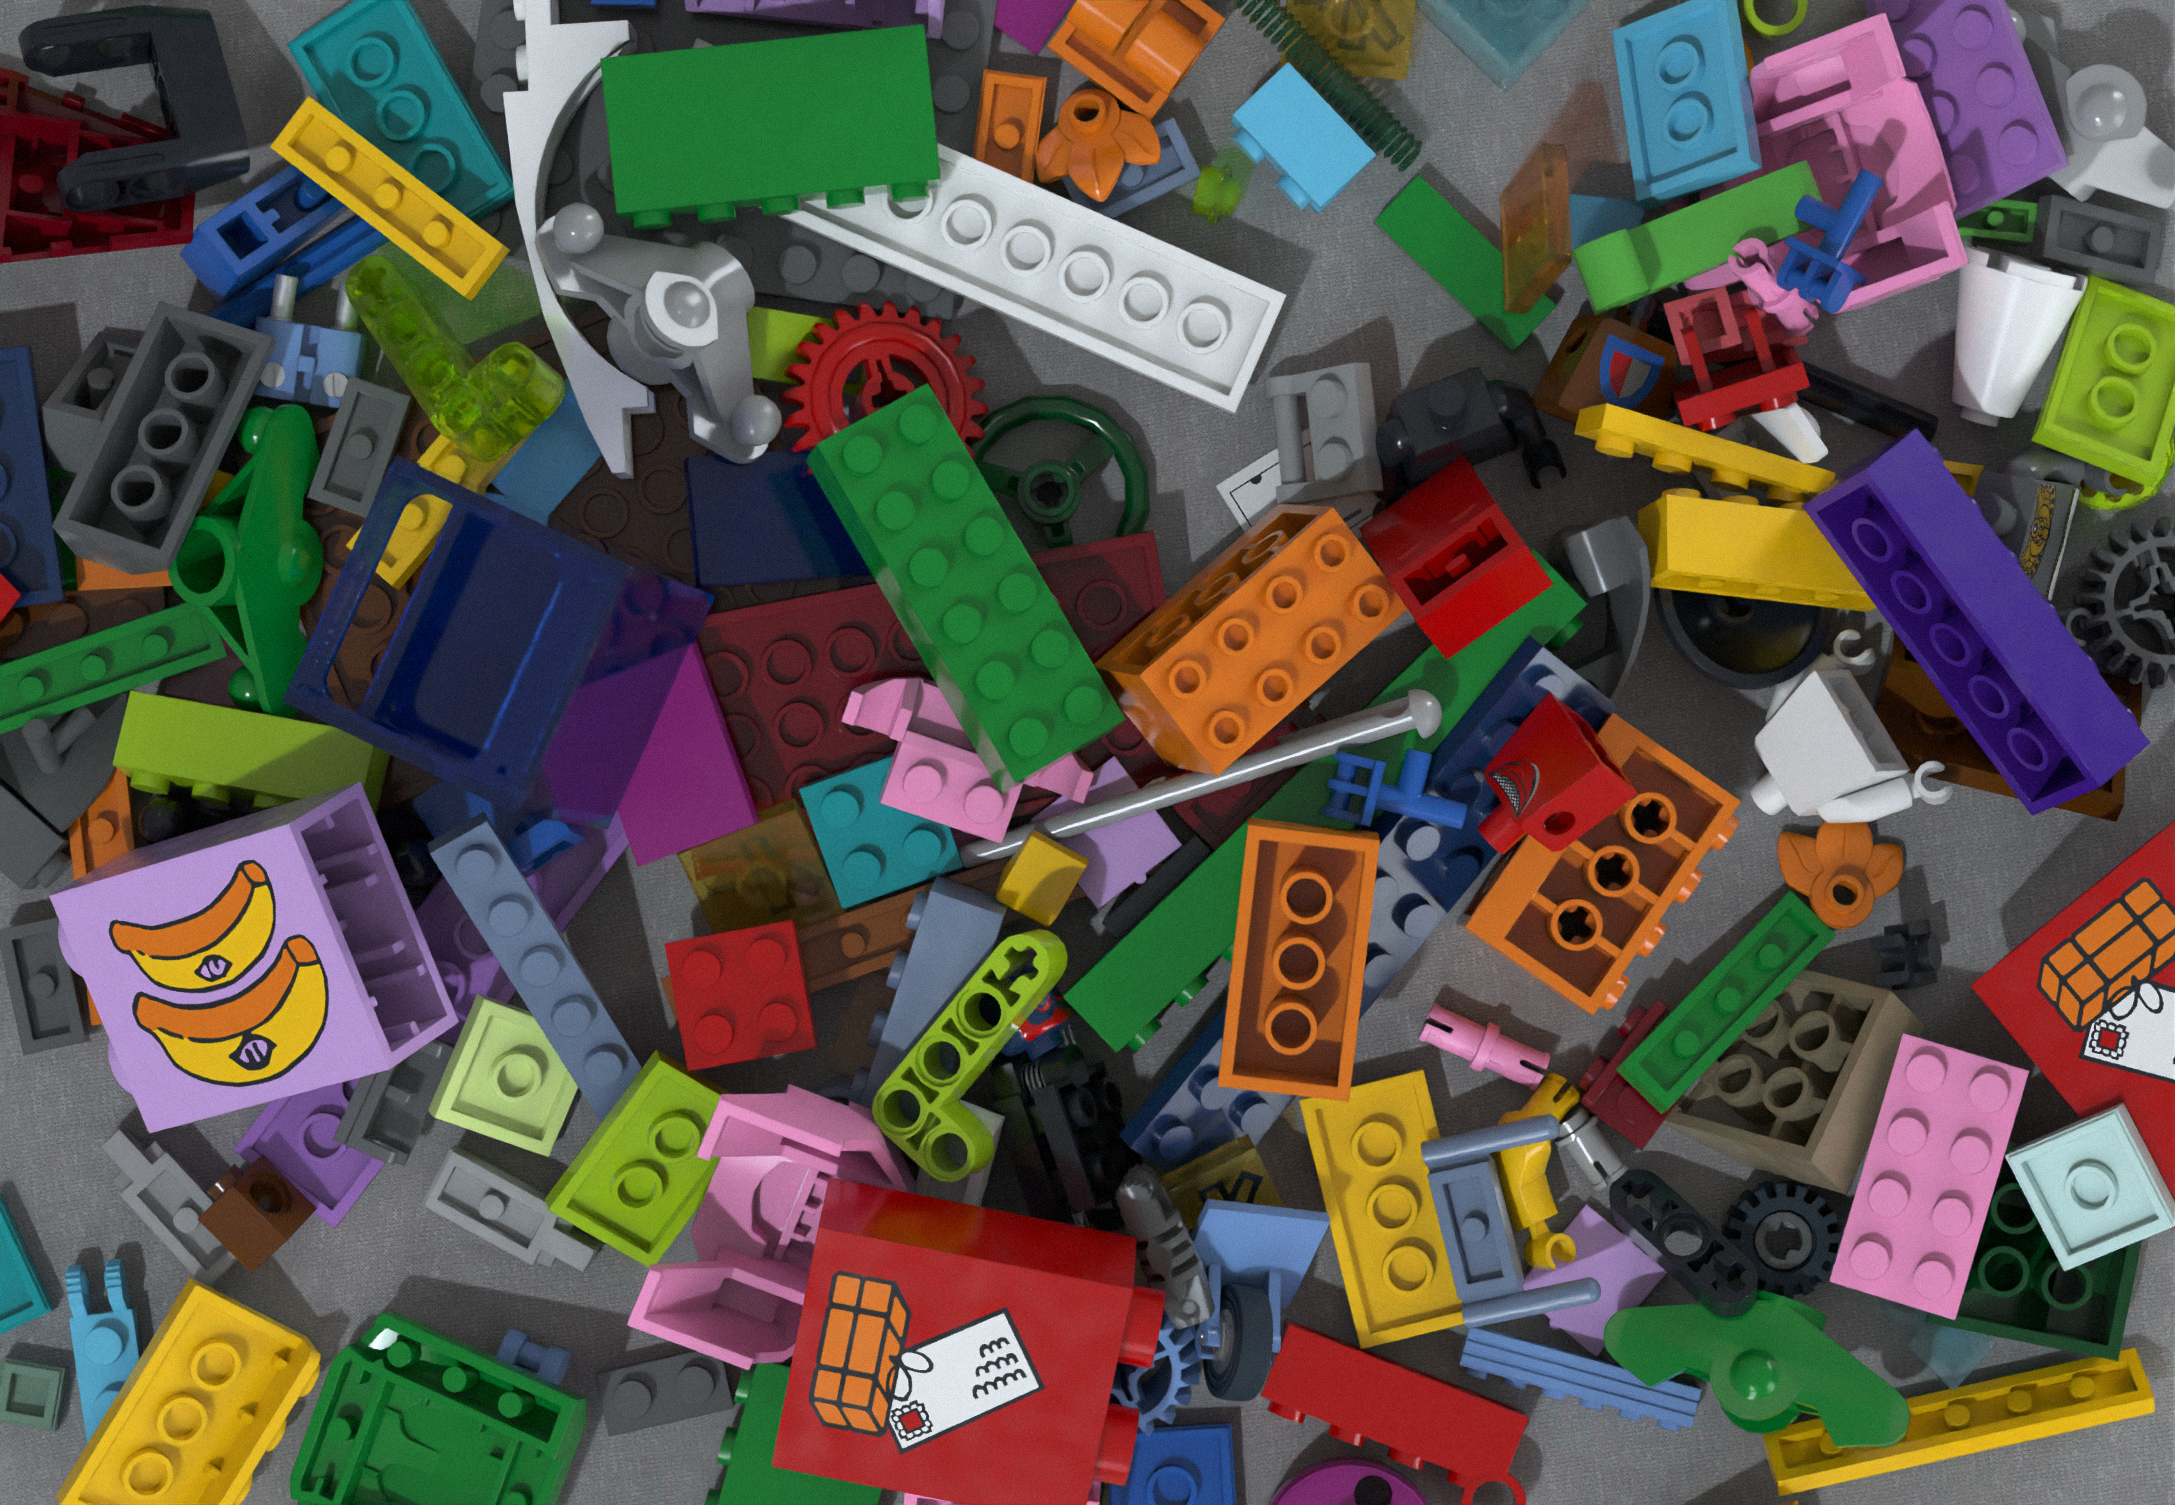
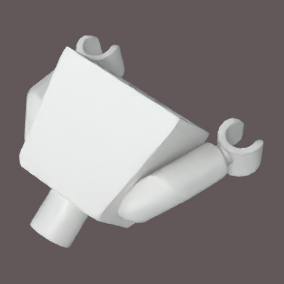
[1750,630,1954,823]

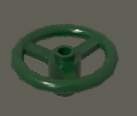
[965,395,1150,549]

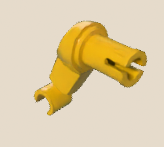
[1491,1073,1580,1271]

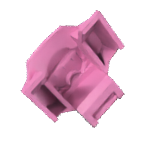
[1664,13,1969,314]
[627,1084,917,1370]

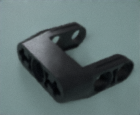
[18,5,250,212]

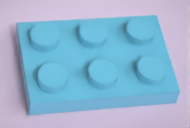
[1612,0,1763,210]

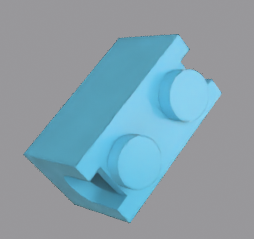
[1231,62,1376,214]
[491,379,602,526]

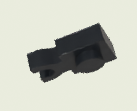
[1869,919,1942,990]

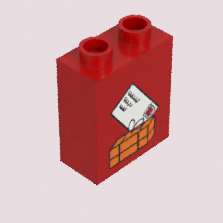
[1970,819,2175,1229]
[771,1177,1166,1505]

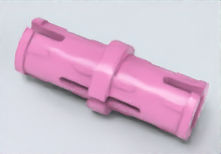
[1728,238,1819,336]
[1418,1002,1551,1092]

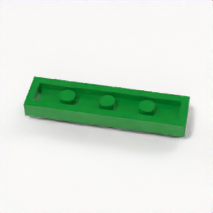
[0,601,227,734]
[1615,890,1836,1115]

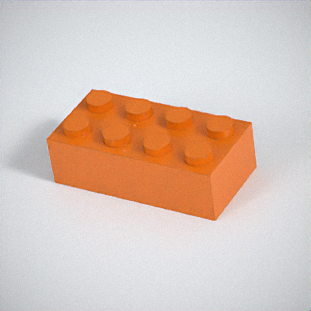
[1218,817,1380,1102]

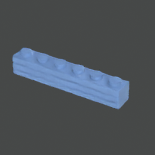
[1457,1326,1702,1432]

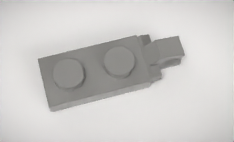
[100,1126,238,1286]
[421,1145,602,1272]

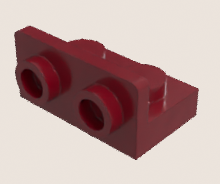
[1578,998,1689,1151]

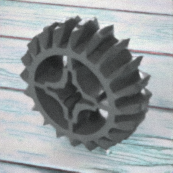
[2073,516,2175,690]

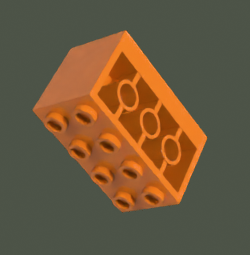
[1094,504,1408,776]
[1456,713,1741,1016]

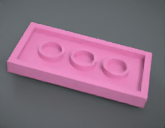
[1829,1033,2029,1320]

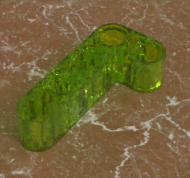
[345,255,565,462]

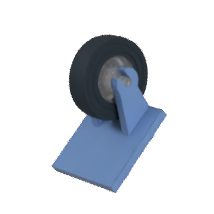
[1190,1199,1330,1402]

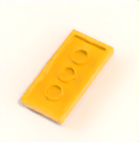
[1298,1069,1465,1349]

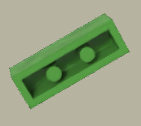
[1955,199,2038,247]

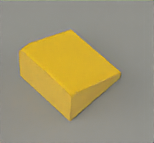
[996,829,1089,927]

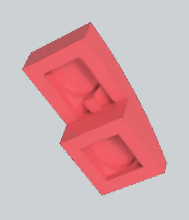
[1663,286,1808,365]

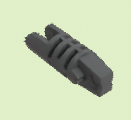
[1115,1163,1215,1329]

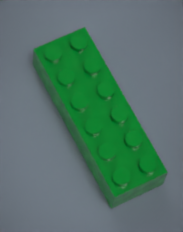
[806,383,1126,794]

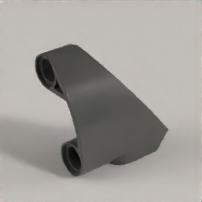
[1547,514,1650,703]

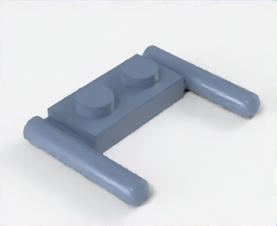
[1421,1114,1601,1329]

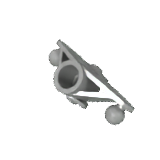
[2007,6,2175,212]
[535,202,782,464]

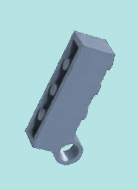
[814,876,1008,1122]

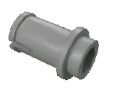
[1554,1106,1628,1191]

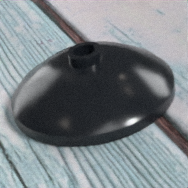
[1654,503,1832,690]

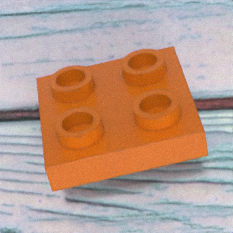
[1047,0,1226,122]

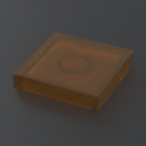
[1499,142,1572,314]

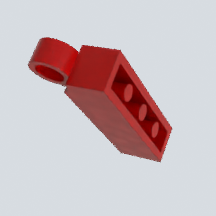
[1260,1318,1529,1505]

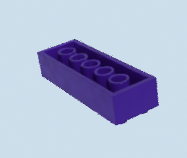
[1802,428,2150,816]

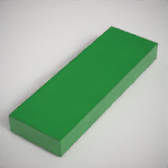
[1374,175,1557,354]

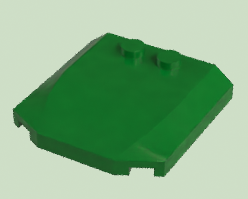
[290,1310,587,1505]

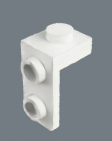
[1691,402,1828,501]

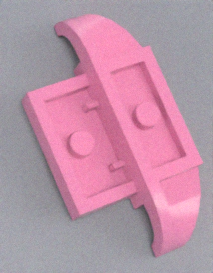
[841,676,1094,844]

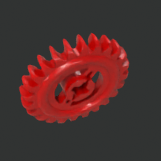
[780,300,988,474]

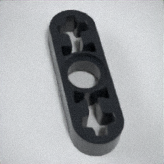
[1609,1169,1758,1318]

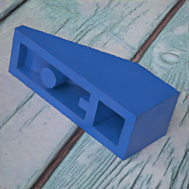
[179,164,349,305]

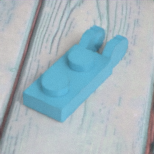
[65,1258,143,1444]

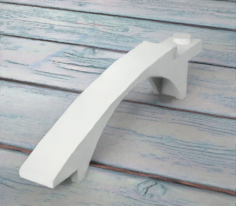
[503,0,656,479]

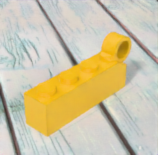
[1638,488,1877,612]

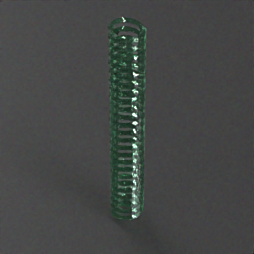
[1227,0,1422,172]

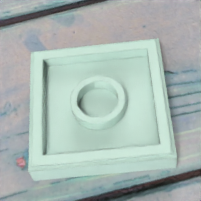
[2005,1102,2175,1271]

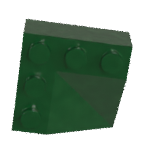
[1926,1139,2142,1361]

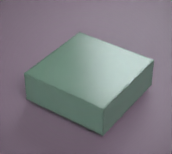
[0,1356,69,1432]

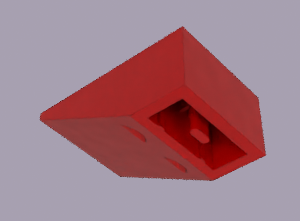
[1358,454,1554,660]

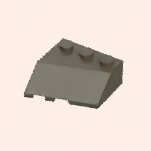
[1663,969,1925,1194]

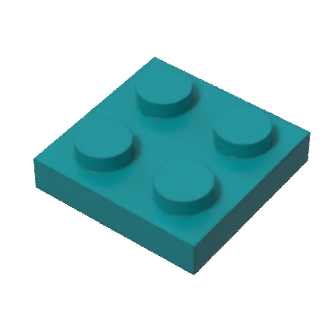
[799,752,963,909]

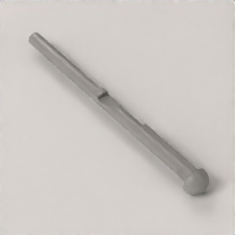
[959,689,1442,869]

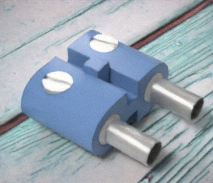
[253,274,368,408]

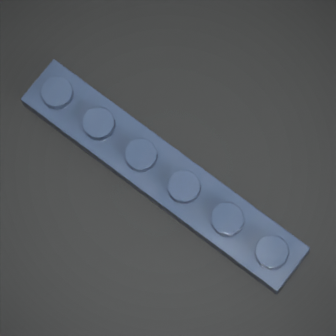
[427,811,644,1123]

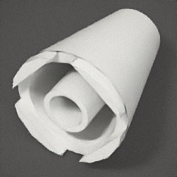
[1951,244,2089,427]

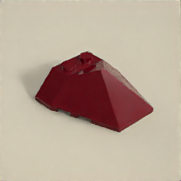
[0,68,196,264]

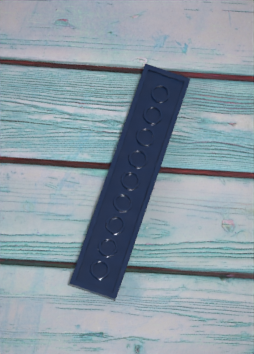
[1119,635,1618,1199]

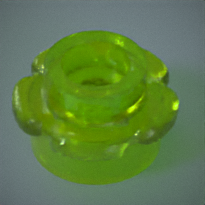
[1192,163,1242,225]

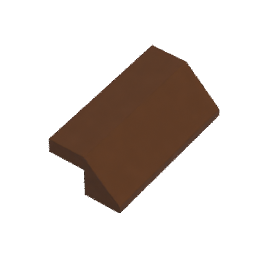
[1873,629,2142,822]

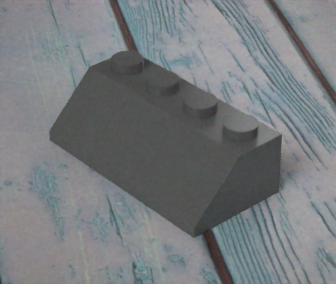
[52,301,277,575]

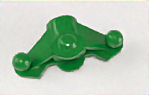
[168,404,324,719]
[1603,1290,1910,1448]

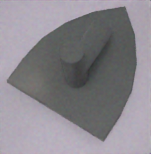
[0,693,128,833]

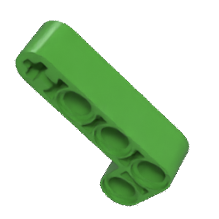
[1571,160,1823,315]

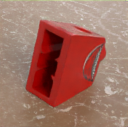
[1477,692,1638,855]

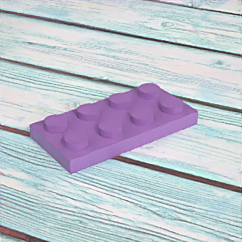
[1863,0,2070,221]

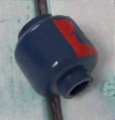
[979,965,1073,1062]

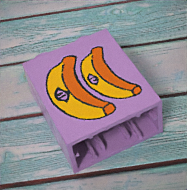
[49,782,459,1133]

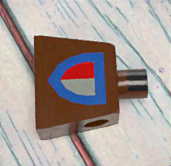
[1531,296,1678,426]

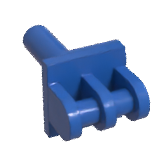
[1777,169,1884,313]
[1320,749,1467,829]

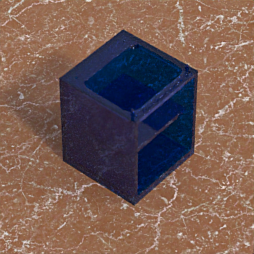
[282,455,716,829]

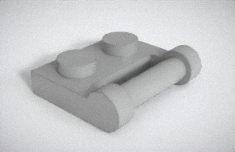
[1264,362,1383,505]

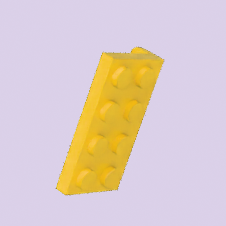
[55,1277,321,1505]

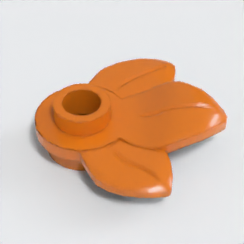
[1034,89,1161,202]
[1777,820,1904,930]

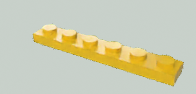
[1762,1348,2155,1496]

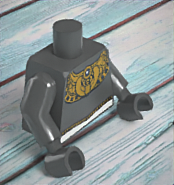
[1972,446,2128,646]

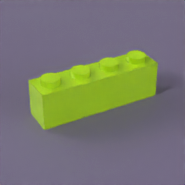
[112,690,391,817]

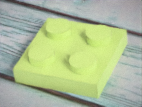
[428,993,578,1157]

